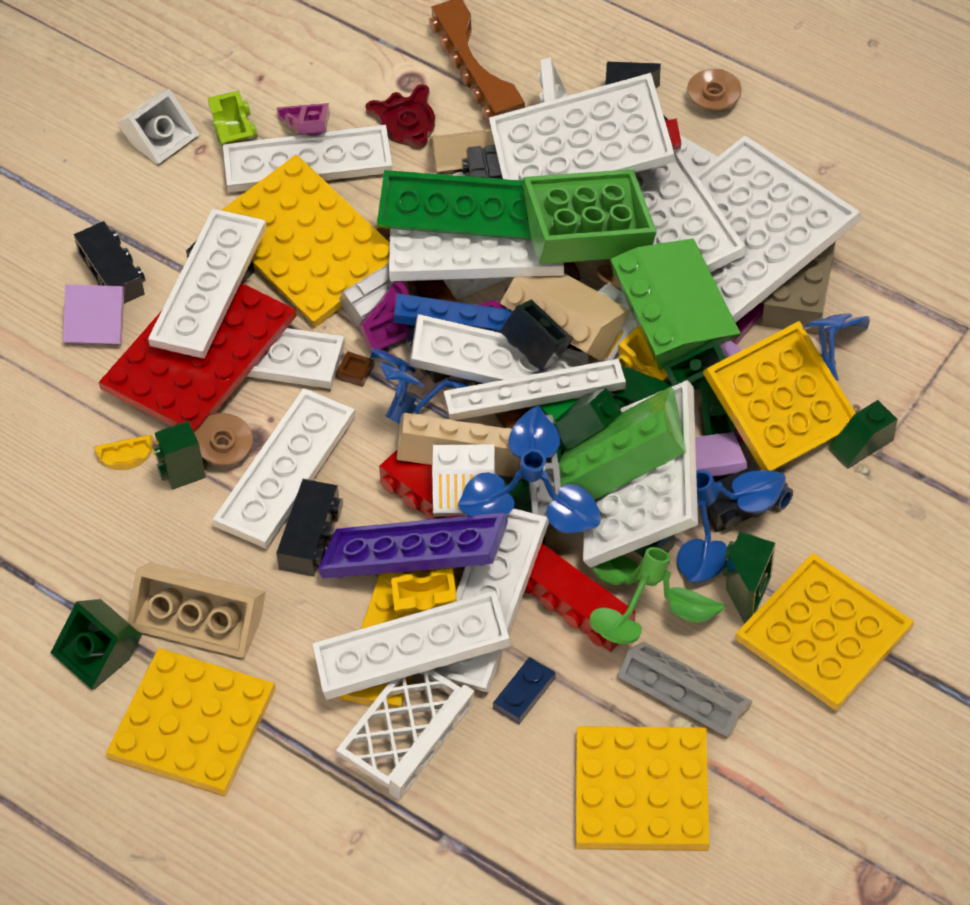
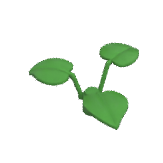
[589,547,725,644]

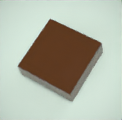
[336,351,375,387]

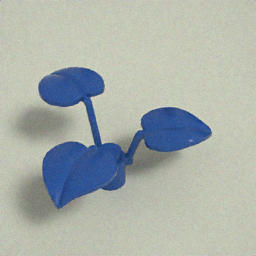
[802,313,870,381]
[370,348,469,424]
[458,406,601,534]
[677,470,786,583]

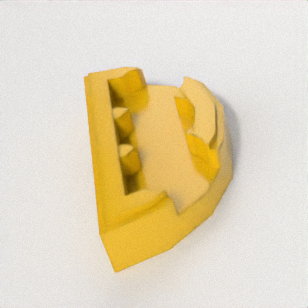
[93,434,154,470]

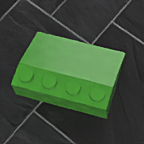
[523,170,657,264]
[610,238,741,370]
[559,387,686,500]

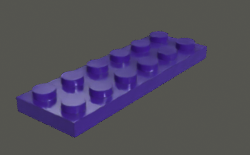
[318,513,508,579]

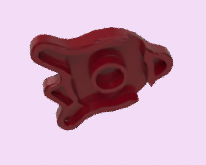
[365,84,435,148]

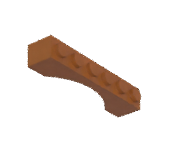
[429,0,525,122]

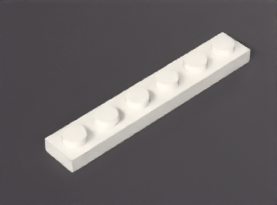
[444,359,626,421]

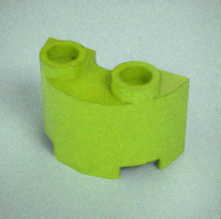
[208,90,258,146]

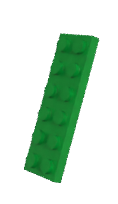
[377,170,532,240]

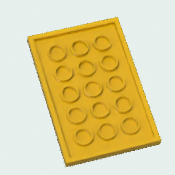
[221,154,390,328]

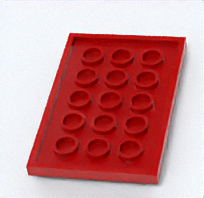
[99,283,297,432]

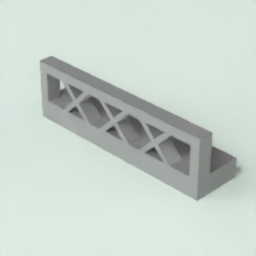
[617,641,753,737]

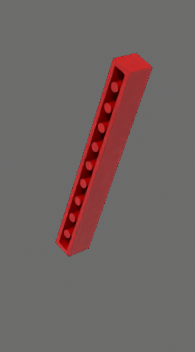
[379,449,636,652]

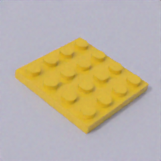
[702,321,856,471]
[735,553,914,711]
[106,647,276,796]
[576,726,710,851]

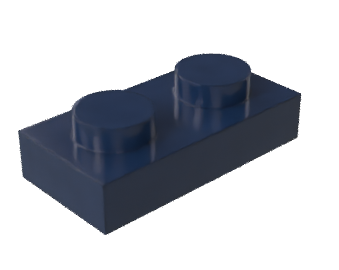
[493,657,556,725]

